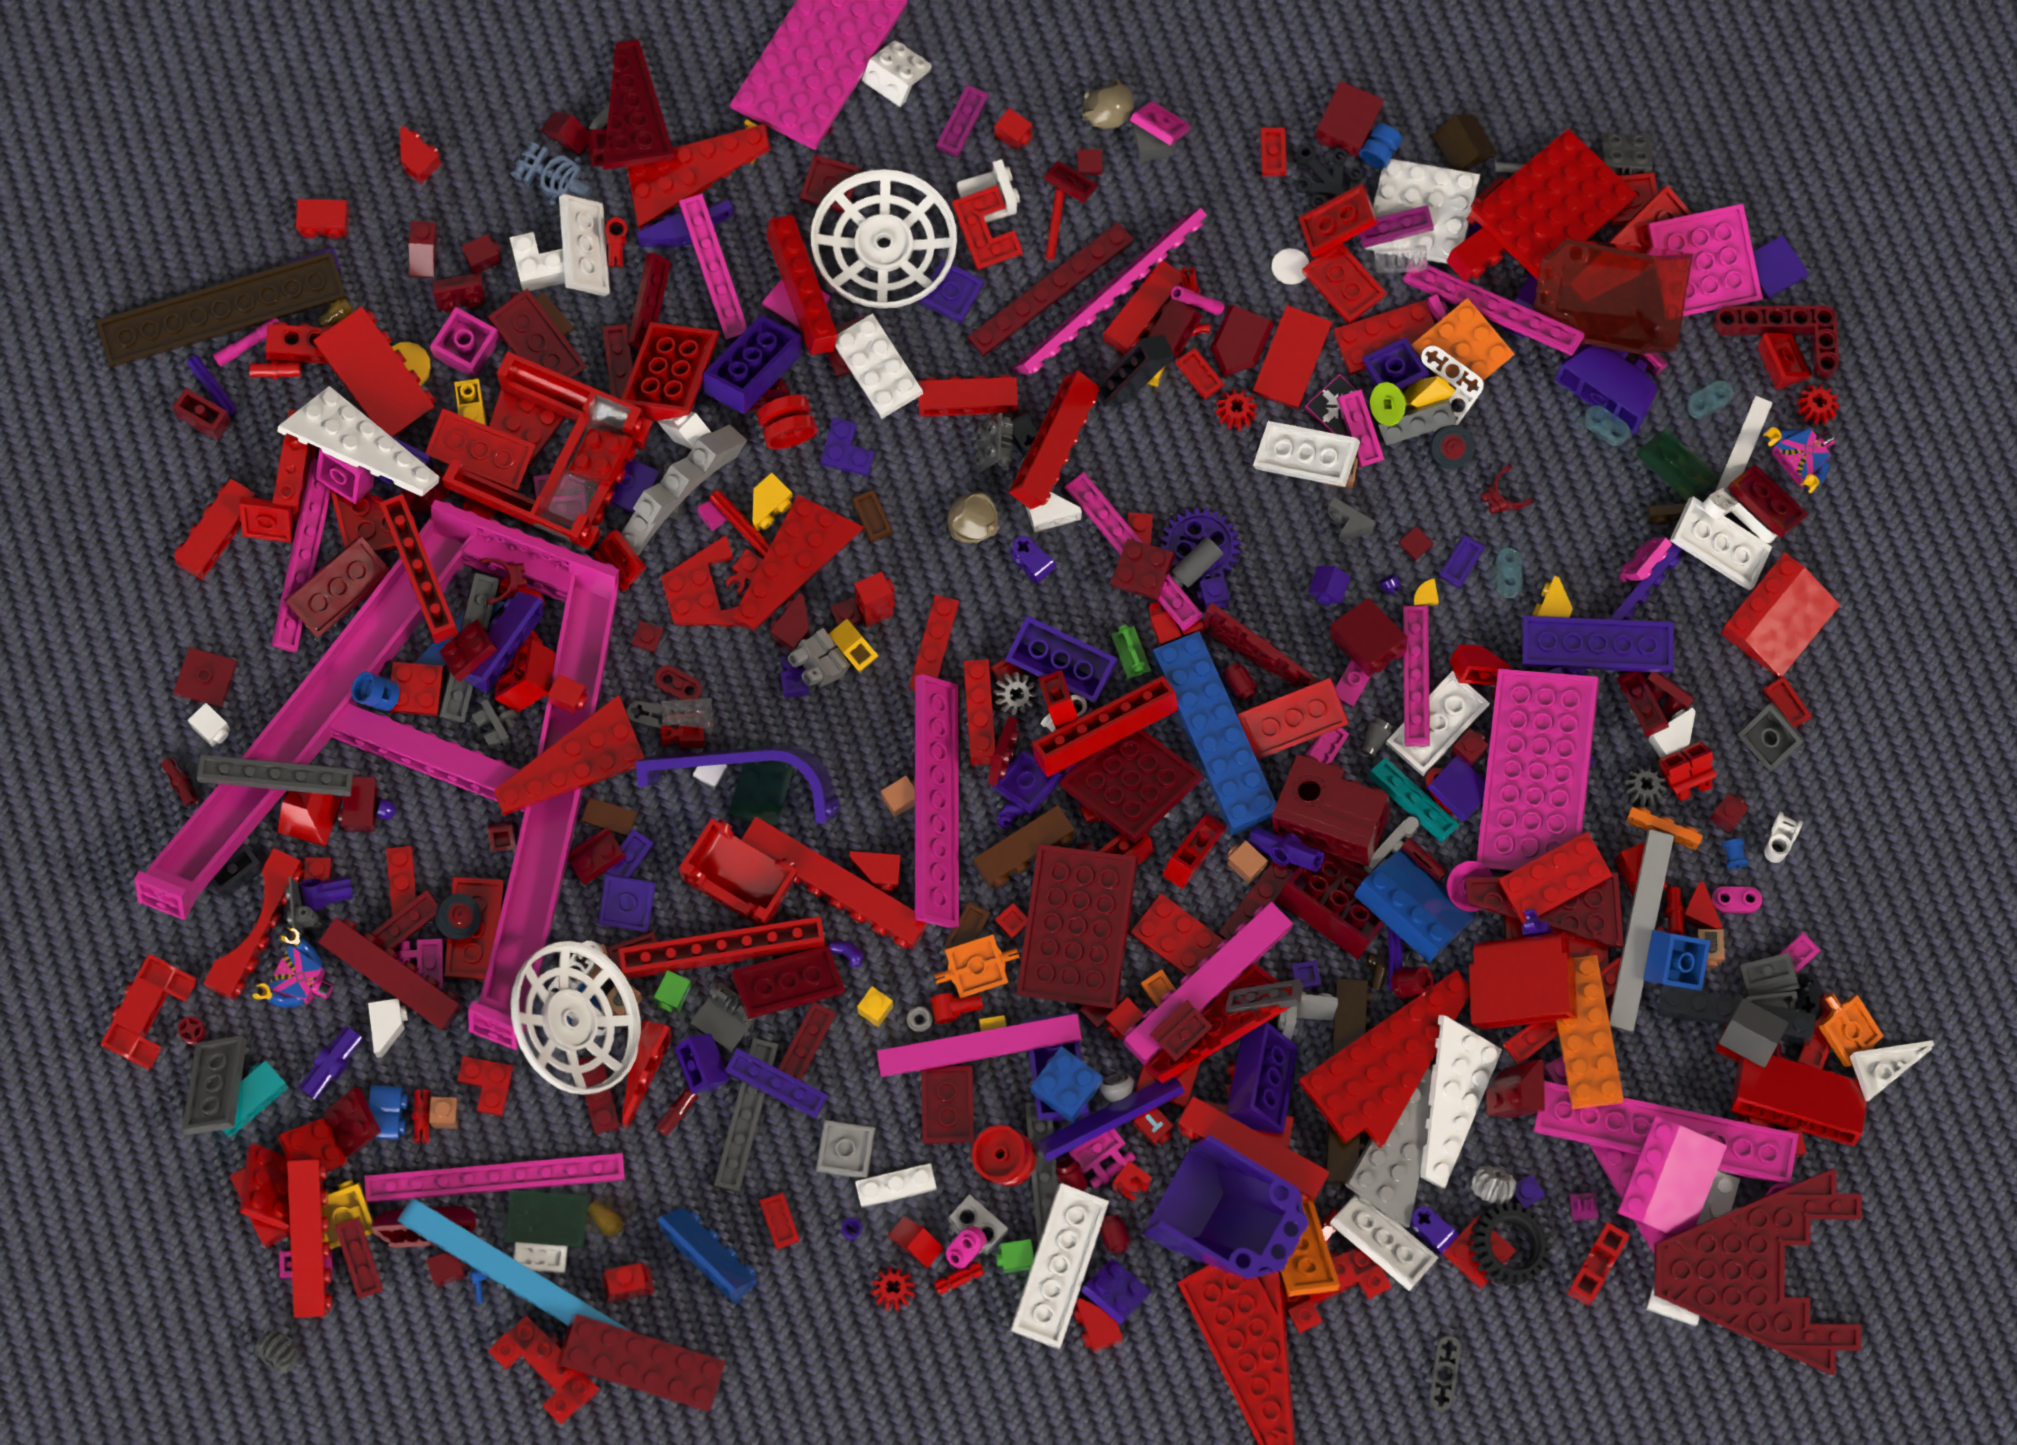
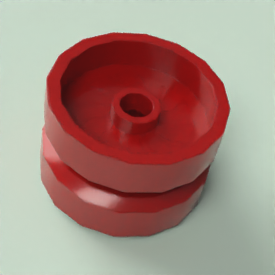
[756,395,818,450]
[971,1125,1037,1187]

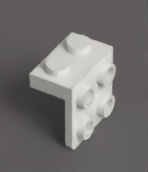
[862,41,932,107]
[957,159,1020,223]

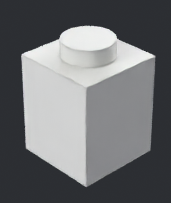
[188,703,231,747]

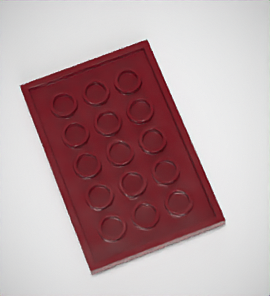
[1016,844,1139,1009]

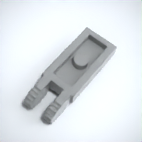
[1364,816,1419,874]

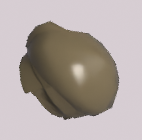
[1082,78,1134,130]
[947,491,999,544]

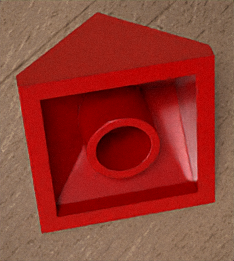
[278,791,342,847]

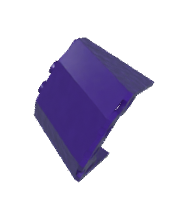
[1141,1135,1309,1279]

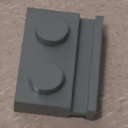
[1740,952,1800,996]

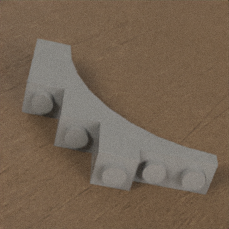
[621,424,747,556]

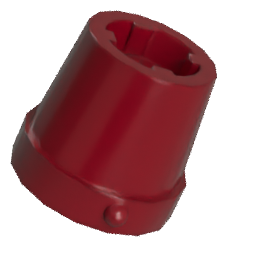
[1391,966,1434,1000]

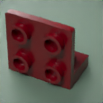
[432,273,486,313]

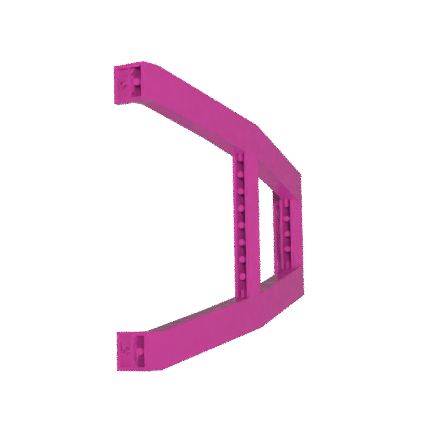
[134,500,619,1050]

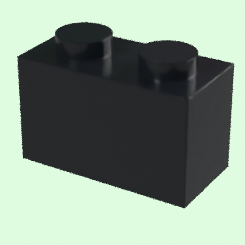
[209,844,263,900]

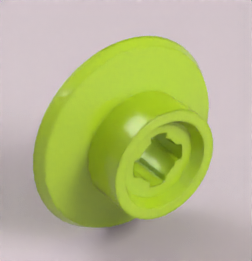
[1370,382,1406,426]

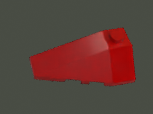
[622,1020,673,1129]

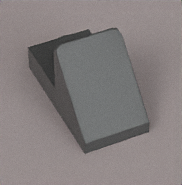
[1327,497,1376,541]

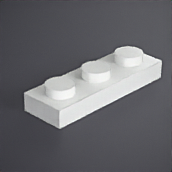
[855,1163,937,1208]

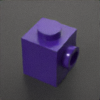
[1308,566,1351,606]
[1195,575,1230,613]

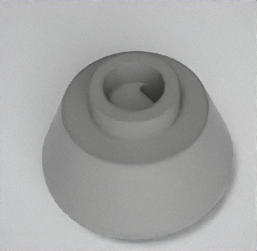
[1099,1073,1134,1103]

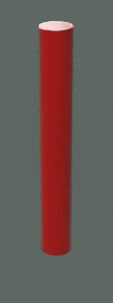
[1045,189,1065,260]

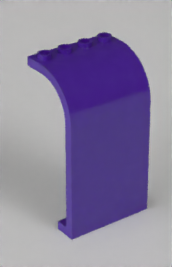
[636,745,840,824]

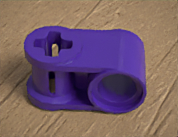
[1011,536,1056,584]
[1410,1206,1459,1255]

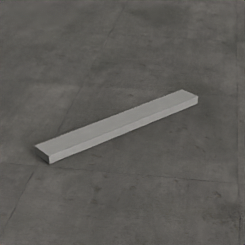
[1609,830,1674,1032]

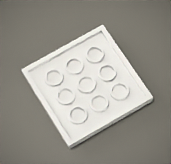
[1364,159,1480,264]

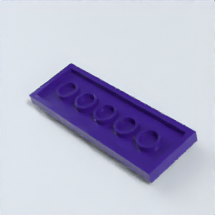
[1522,616,1674,673]

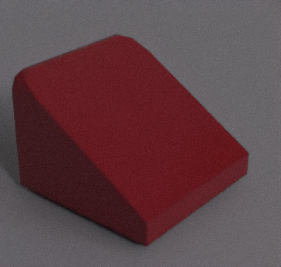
[487,820,516,853]

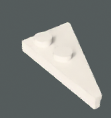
[1850,1040,1934,1101]

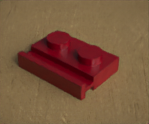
[568,827,626,885]
[1149,1000,1213,1063]

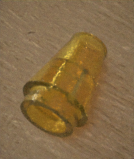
[318,298,354,327]
[587,1200,625,1238]

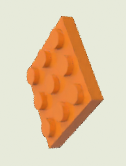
[1411,298,1515,401]

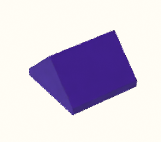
[1362,337,1429,389]

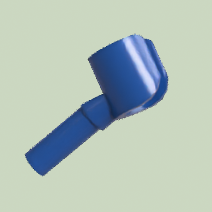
[471,1269,488,1304]

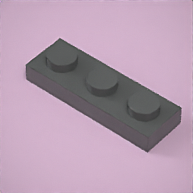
[1378,398,1456,446]

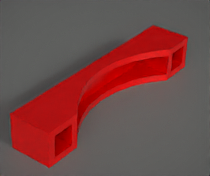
[204,848,305,1001]

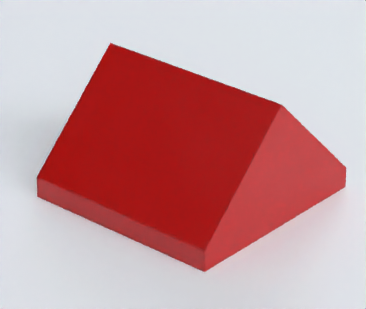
[1757,333,1812,390]

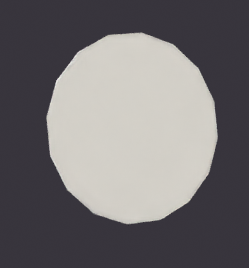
[1272,248,1309,284]

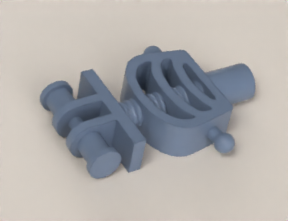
[510,141,592,206]

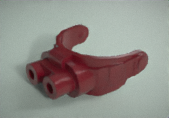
[1480,465,1534,515]
[479,558,527,605]

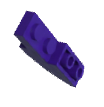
[637,199,734,248]

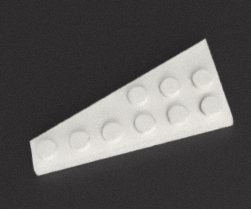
[277,386,440,496]
[1420,1015,1502,1188]

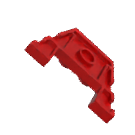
[661,536,746,628]

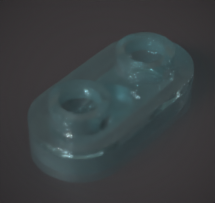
[1687,381,1734,419]
[1584,405,1630,446]
[1496,548,1522,598]

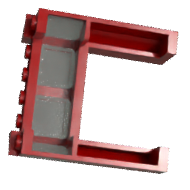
[442,351,653,550]

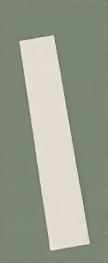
[1715,396,1772,492]

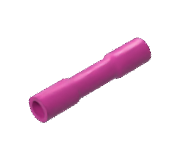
[1171,285,1224,315]
[213,318,279,367]

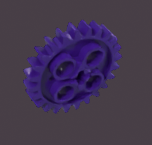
[1160,507,1240,586]

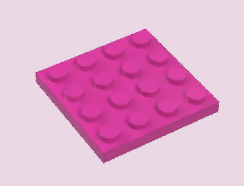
[1647,204,1763,320]

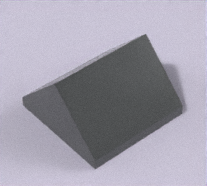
[1738,703,1805,772]
[1719,998,1789,1068]

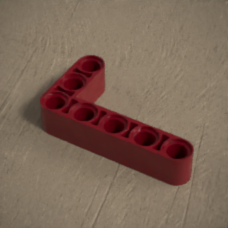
[1713,306,1839,381]

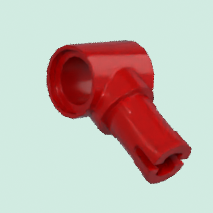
[605,217,627,268]
[930,993,983,1024]

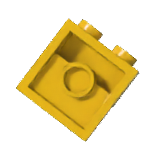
[324,1180,373,1249]

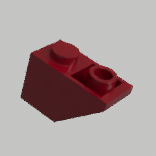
[770,592,810,652]

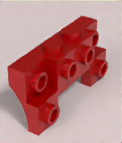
[100,953,198,1071]
[1283,1248,1392,1335]
[488,1315,600,1425]

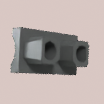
[472,699,517,748]

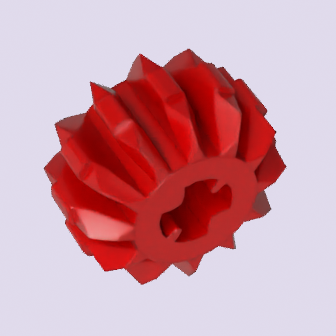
[1796,383,1839,426]
[1215,389,1257,431]
[871,1267,915,1311]

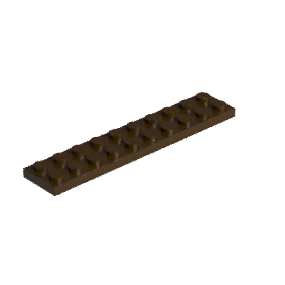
[96,251,347,369]

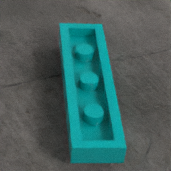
[1367,758,1460,843]

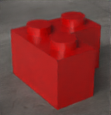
[494,639,556,712]

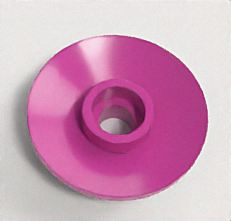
[1446,861,1494,912]

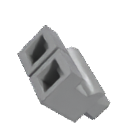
[788,628,850,688]

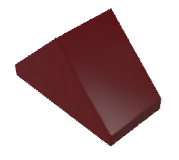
[540,112,590,157]

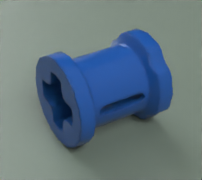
[1722,839,1749,869]

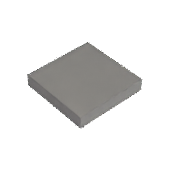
[816,1120,875,1179]

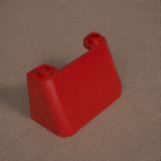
[678,818,798,926]

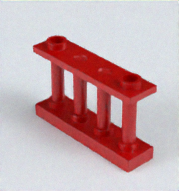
[272,409,319,524]

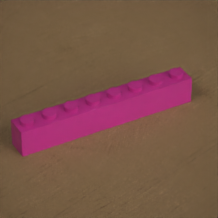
[1124,902,1293,1066]

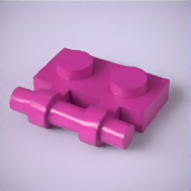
[1618,537,1672,582]
[397,939,444,991]
[1069,1129,1136,1189]

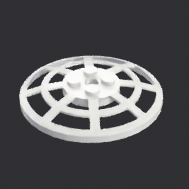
[811,169,957,309]
[511,941,641,1095]

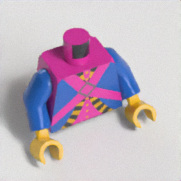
[1763,427,1835,494]
[253,928,333,1008]

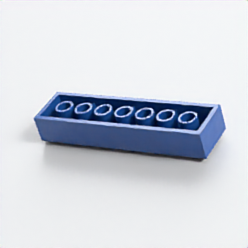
[1152,631,1276,836]

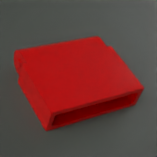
[1469,931,1577,1030]

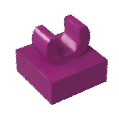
[1569,1192,1599,1222]

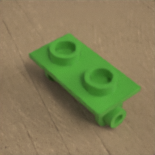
[1111,625,1151,679]

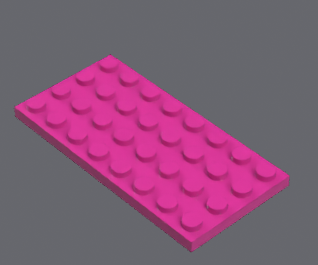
[730,0,907,150]
[1476,669,1599,872]

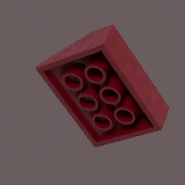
[1276,852,1386,960]

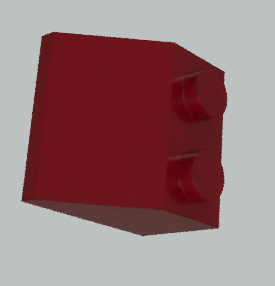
[1486,1059,1545,1119]

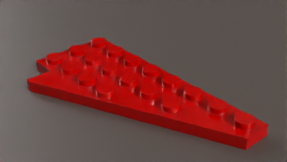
[1298,970,1470,1149]
[1177,1265,1295,1445]

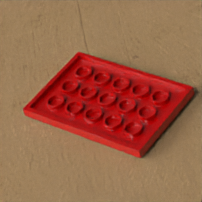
[1470,128,1638,281]

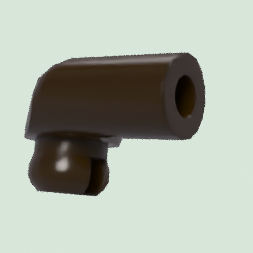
[1366,953,1387,990]

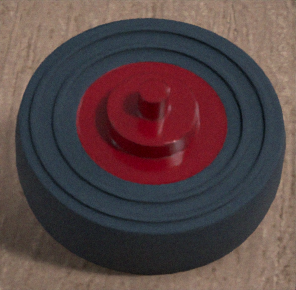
[1430,424,1475,469]
[435,893,482,940]

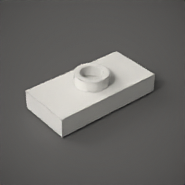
[514,1242,568,1273]

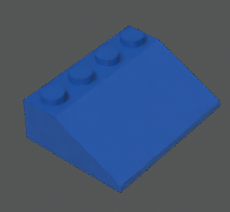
[1354,850,1476,963]
[658,1207,757,1305]

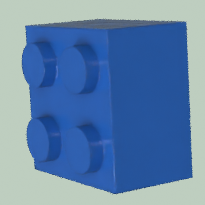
[1643,930,1711,991]
[1030,1046,1103,1123]

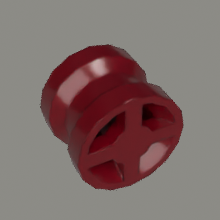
[177,1016,206,1045]

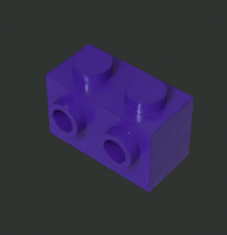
[674,1034,729,1094]

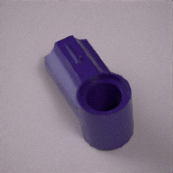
[300,876,353,911]

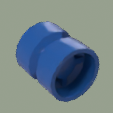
[1359,123,1403,169]
[351,671,400,712]

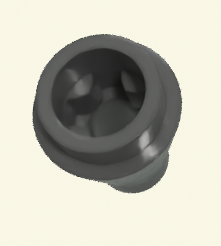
[1361,717,1393,756]

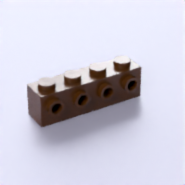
[973,805,1075,889]

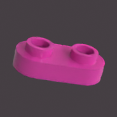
[1711,887,1762,914]
[946,1226,986,1268]

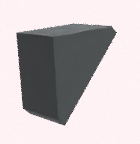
[1132,123,1176,162]

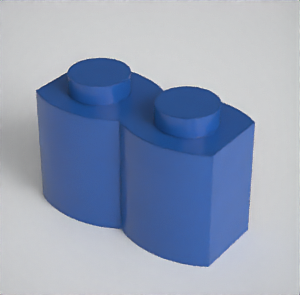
[369,1086,408,1141]

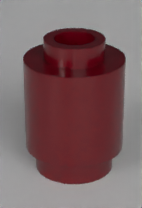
[1222,663,1258,701]
[1055,1157,1088,1192]
[1100,1214,1131,1255]

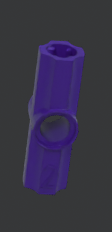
[1248,827,1324,872]
[298,1026,364,1101]

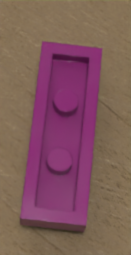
[936,85,989,158]
[1359,205,1434,248]

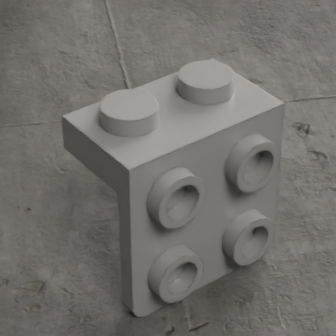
[1277,992,1338,1041]

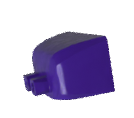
[1555,342,1657,435]

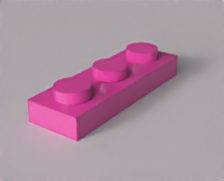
[1336,390,1384,468]

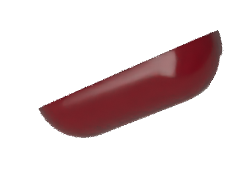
[372,1206,476,1247]

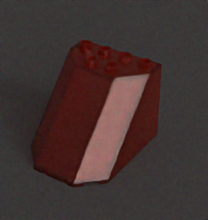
[1533,239,1693,354]

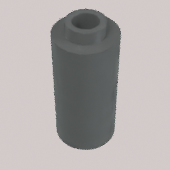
[1171,536,1224,588]

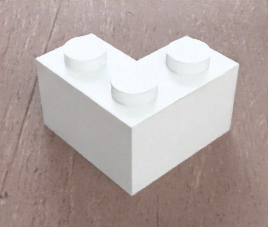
[510,232,565,291]

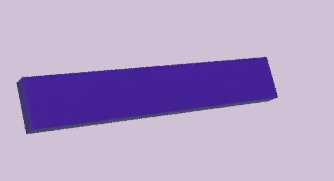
[1036,1076,1185,1161]

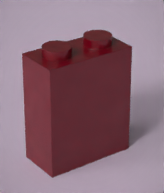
[1315,81,1384,158]
[1330,597,1408,677]

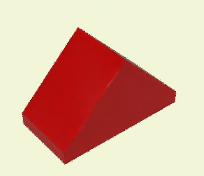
[1683,881,1722,929]
[888,1216,944,1269]

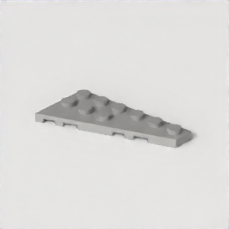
[1345,1065,1433,1228]

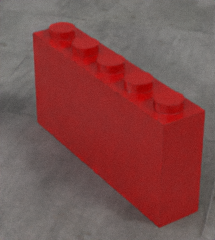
[313,306,436,438]
[1731,1055,1867,1147]

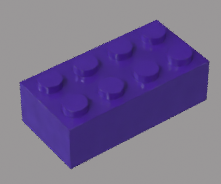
[703,315,801,414]

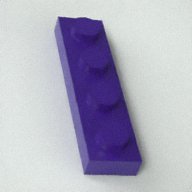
[725,1048,828,1119]

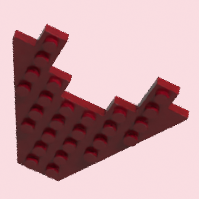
[1654,1169,1862,1375]

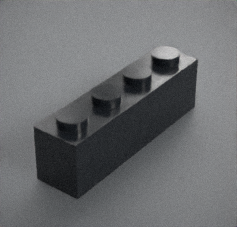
[1097,335,1174,407]

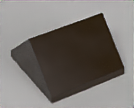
[1432,114,1498,172]

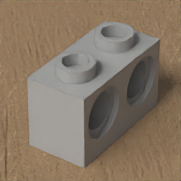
[949,1194,1008,1256]

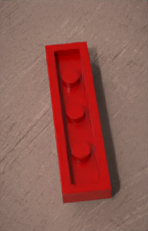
[909,595,959,691]

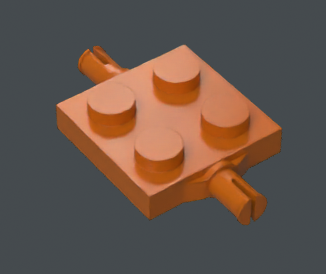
[934,934,1019,998]
[1818,992,1884,1067]

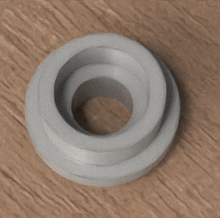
[907,1007,932,1032]

